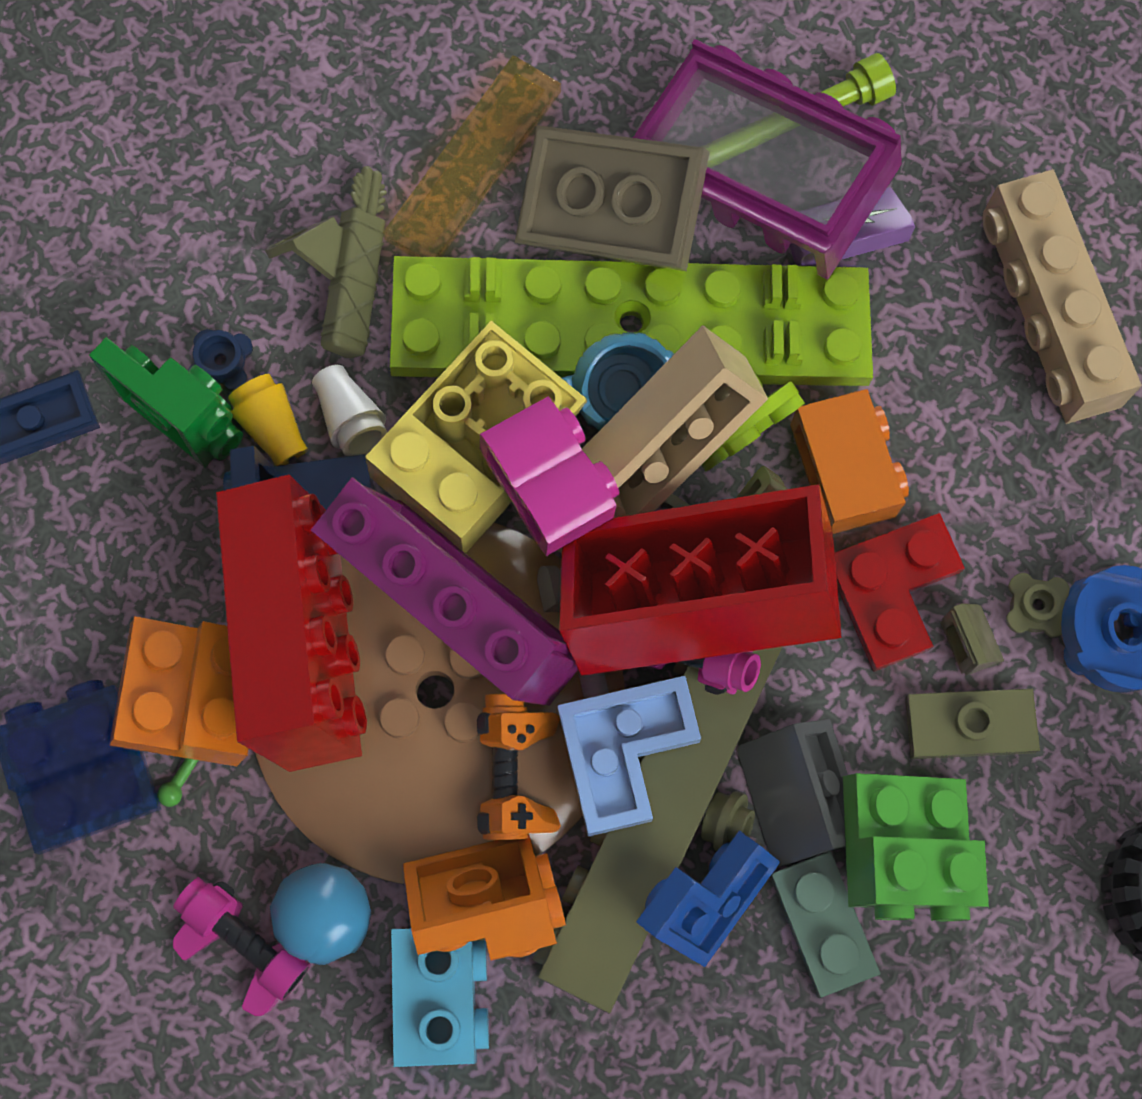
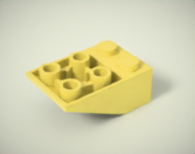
[365,321,587,553]

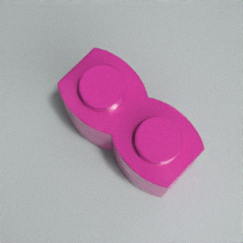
[480,397,619,556]

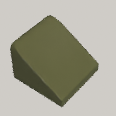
[940,603,1004,675]

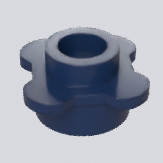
[188,329,253,391]

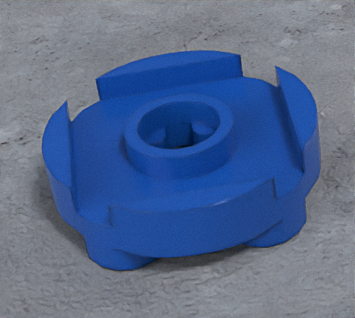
[1061,565,1142,693]

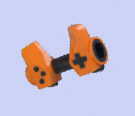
[477,694,561,840]

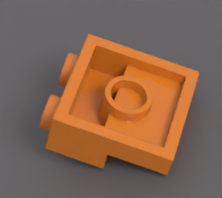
[109,616,249,767]
[403,833,566,961]

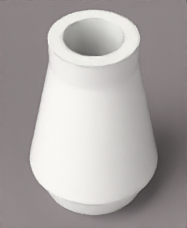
[312,365,387,456]

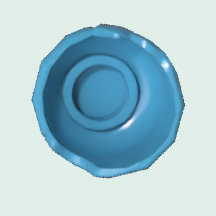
[270,863,371,965]

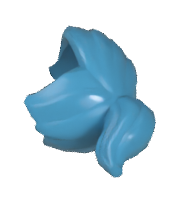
[562,332,674,431]

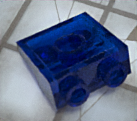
[0,680,162,855]

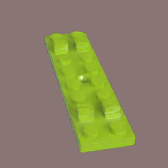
[390,256,873,386]

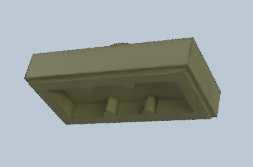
[905,688,1040,759]

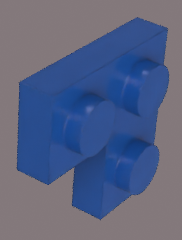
[636,830,780,967]

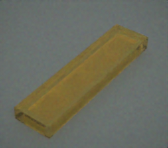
[383,55,561,257]

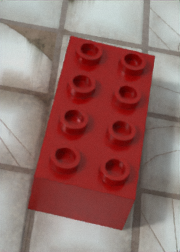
[216,474,367,772]
[560,484,842,676]

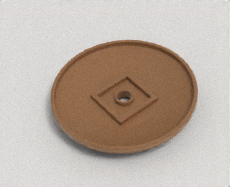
[255,523,624,884]

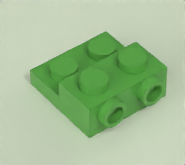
[843,773,989,921]

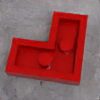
[835,513,965,672]

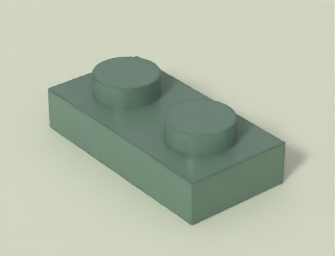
[770,851,881,998]

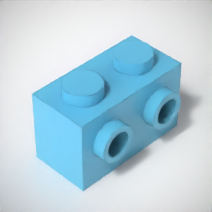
[391,928,489,1067]

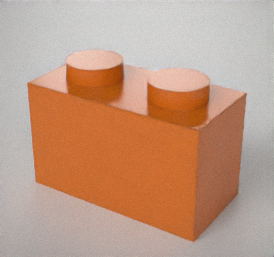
[790,389,909,534]

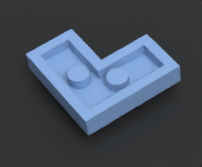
[558,676,701,837]

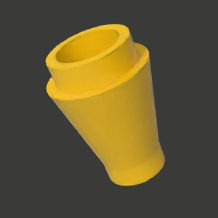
[228,374,308,466]

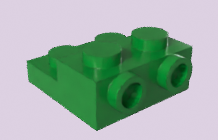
[89,337,243,468]

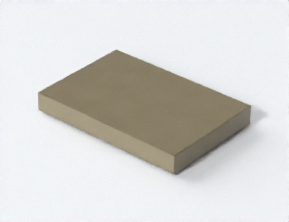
[515,125,710,272]

